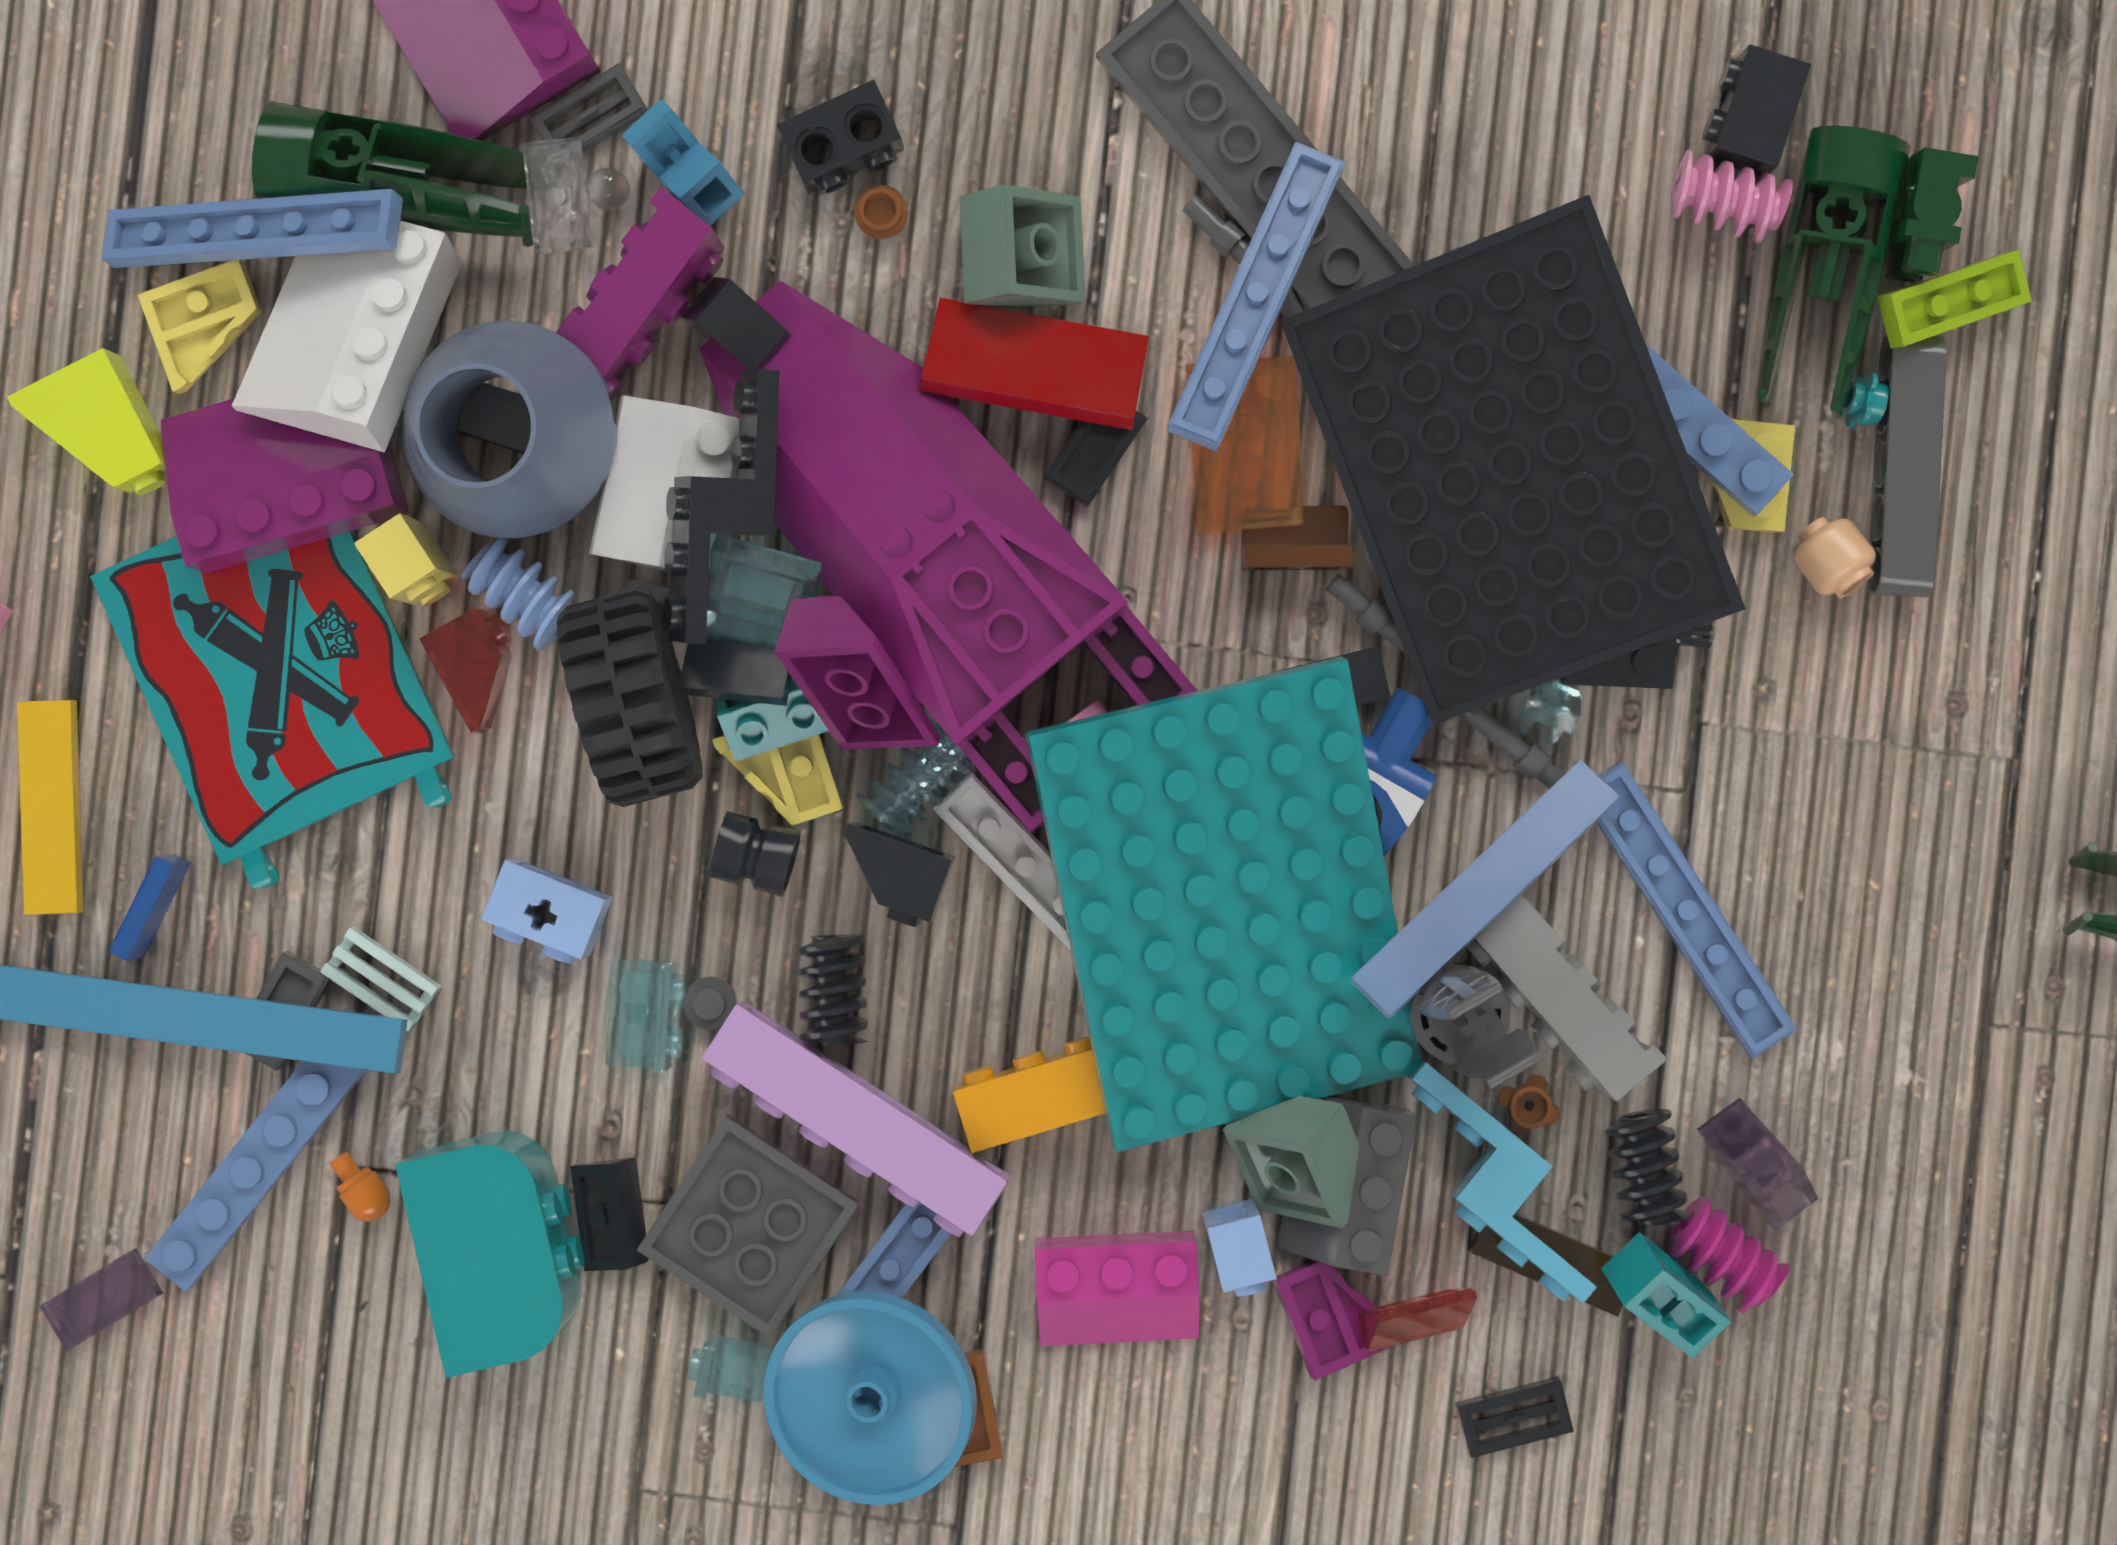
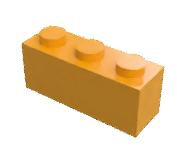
[953,1036,1105,1154]

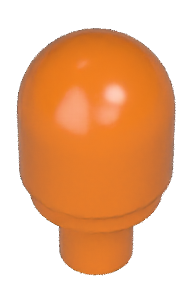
[329,1151,391,1222]

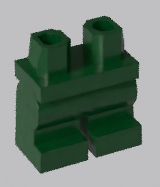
[1886,147,1979,283]

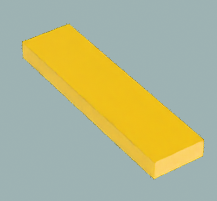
[17,700,84,915]

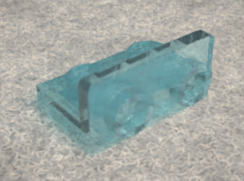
[605,958,686,1072]

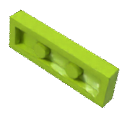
[1877,250,2032,349]

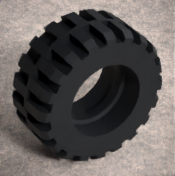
[556,588,703,807]

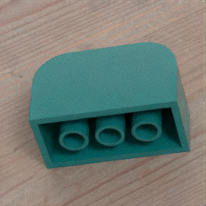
[395,1131,584,1378]

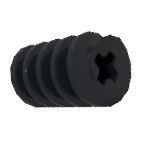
[797,934,868,1045]
[1605,1109,1691,1226]

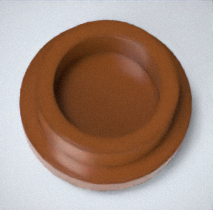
[854,185,908,240]

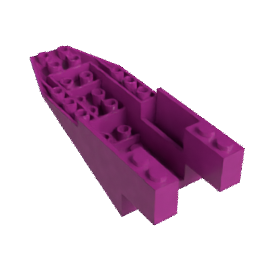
[699,280,1198,833]

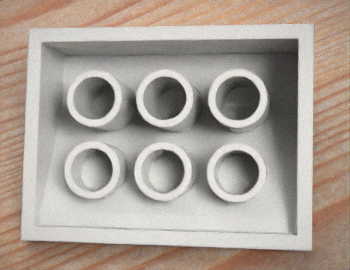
[232,221,462,452]

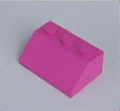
[1034,1230,1199,1346]

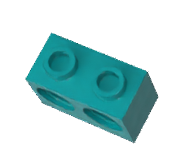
[1601,1232,1731,1358]

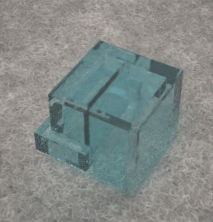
[706,534,822,647]

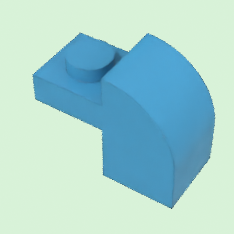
[621,99,745,226]

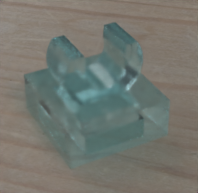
[1521,681,1582,745]

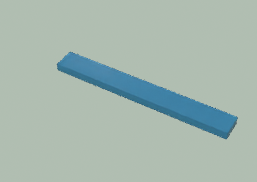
[0,964,408,1074]

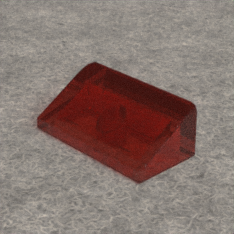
[1358,1288,1477,1351]

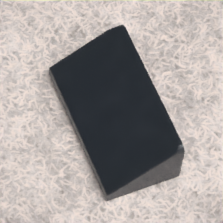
[570,1158,649,1271]

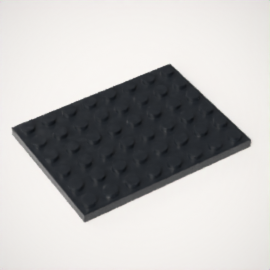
[1280,194,1746,725]

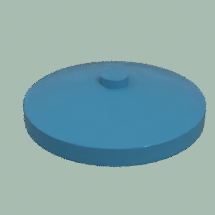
[764,1291,977,1505]

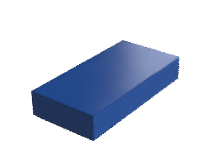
[109,854,191,961]

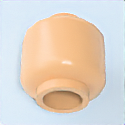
[1794,517,1876,599]

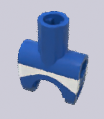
[1361,688,1436,856]

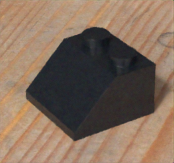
[844,822,955,927]

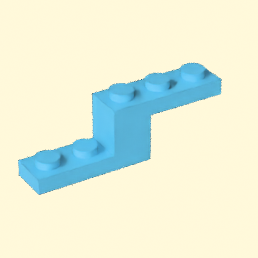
[1407,1062,1597,1304]

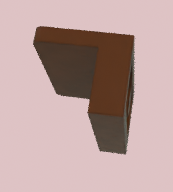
[1241,506,1353,571]

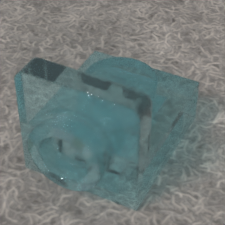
[688,1334,772,1402]

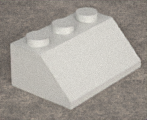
[589,395,739,578]

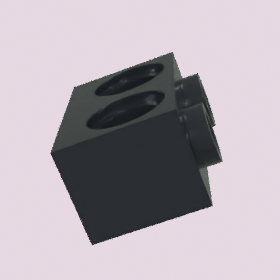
[777,79,904,195]

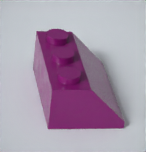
[774,596,941,750]

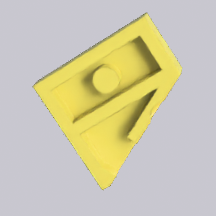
[138,260,262,394]
[712,734,845,826]

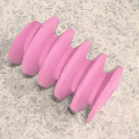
[1670,149,1793,244]

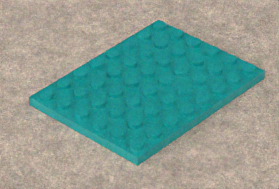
[1025,656,1422,1152]

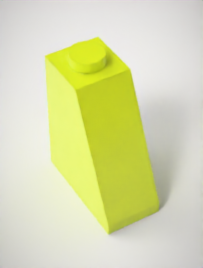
[7,348,166,495]

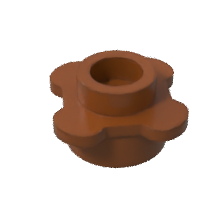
[1498,1075,1560,1136]

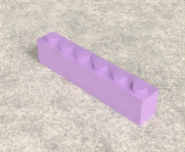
[702,1002,1012,1237]

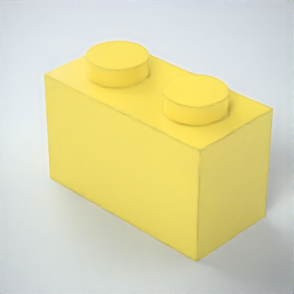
[354,513,459,607]

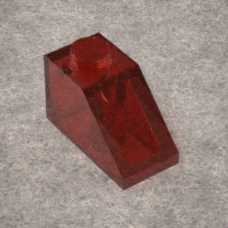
[419,607,512,734]

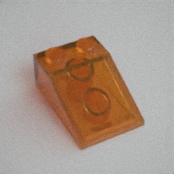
[1184,356,1304,535]

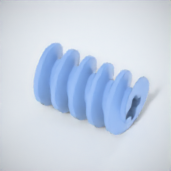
[460,538,575,651]

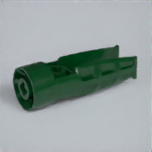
[252,101,549,247]
[1757,125,1911,419]

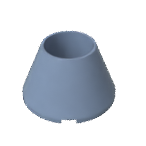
[401,321,617,538]

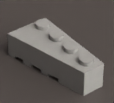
[1465,894,1667,1102]

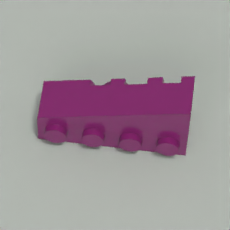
[556,187,725,402]

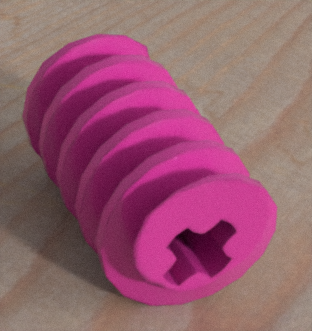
[1670,1196,1791,1313]

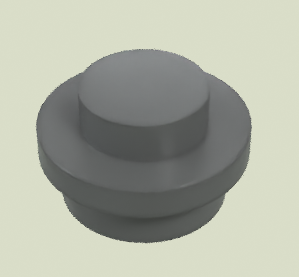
[683,976,737,1030]

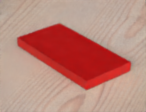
[920,297,1149,430]

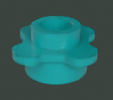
[1842,372,1889,428]

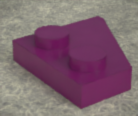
[1272,1260,1408,1381]

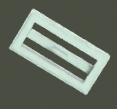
[320,927,442,1032]

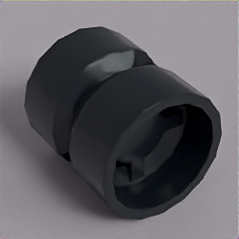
[709,811,801,897]

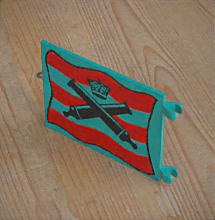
[90,531,456,888]

